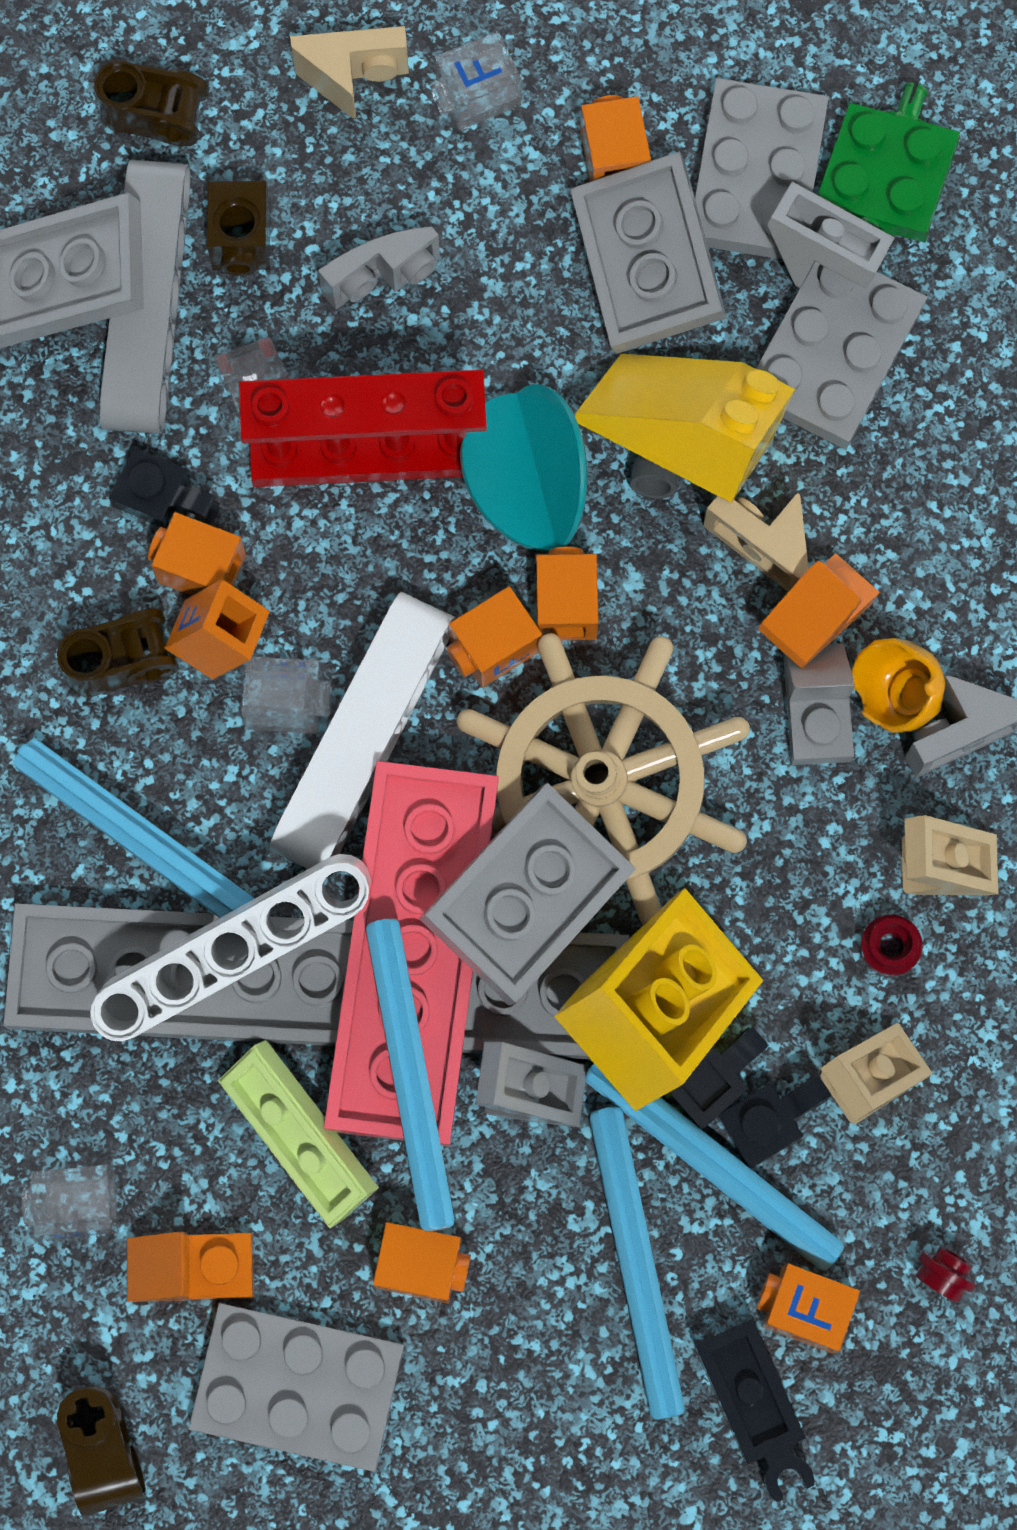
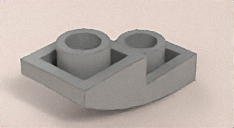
[318,227,440,310]

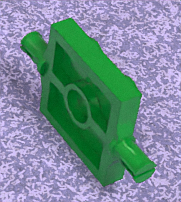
[818,83,960,243]

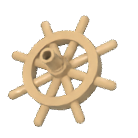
[457,633,750,925]

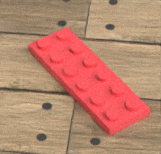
[324,761,499,1147]

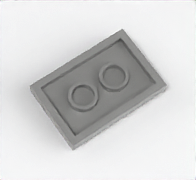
[695,78,829,260]
[570,151,727,354]
[0,192,144,348]
[756,261,927,450]
[419,783,636,1006]
[188,1303,404,1472]

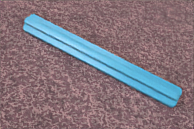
[13,739,255,918]
[366,919,455,1231]
[585,1064,844,1271]
[589,1107,685,1420]

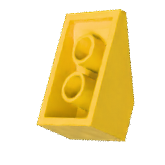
[575,354,795,503]
[554,888,763,1111]

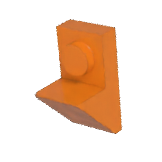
[758,553,880,669]
[127,1232,254,1302]

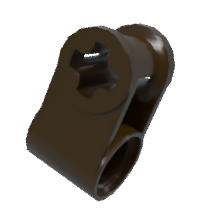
[94,61,210,147]
[57,609,179,697]
[57,1386,146,1517]

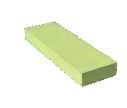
[218,1040,379,1228]

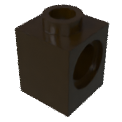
[207,181,271,276]

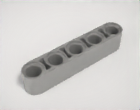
[100,160,191,434]

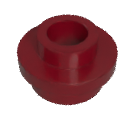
[860,915,923,977]
[915,1246,977,1303]

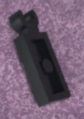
[693,1319,815,1502]

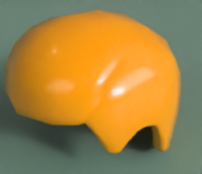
[851,638,945,733]

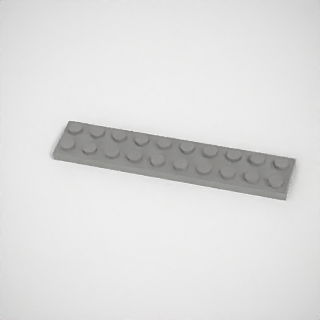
[3,904,629,1059]

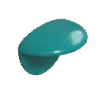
[460,384,588,552]

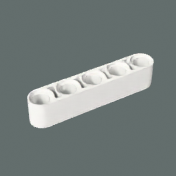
[269,592,456,869]
[90,854,371,1041]

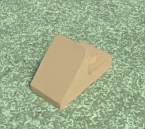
[290,26,409,118]
[703,493,809,592]
[902,815,999,895]
[820,1023,933,1124]

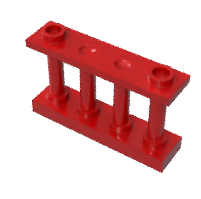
[239,369,487,488]

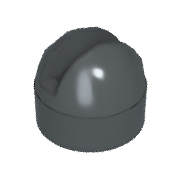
[630,455,679,499]

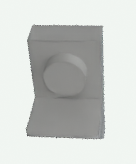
[767,182,894,289]
[783,644,854,765]
[905,676,1017,778]
[476,1042,588,1127]

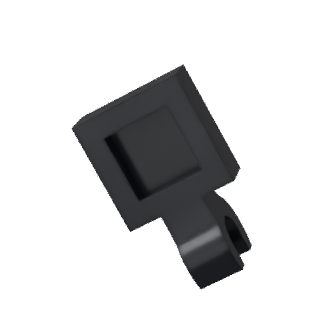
[108,447,220,528]
[669,1027,769,1130]
[717,1075,831,1169]

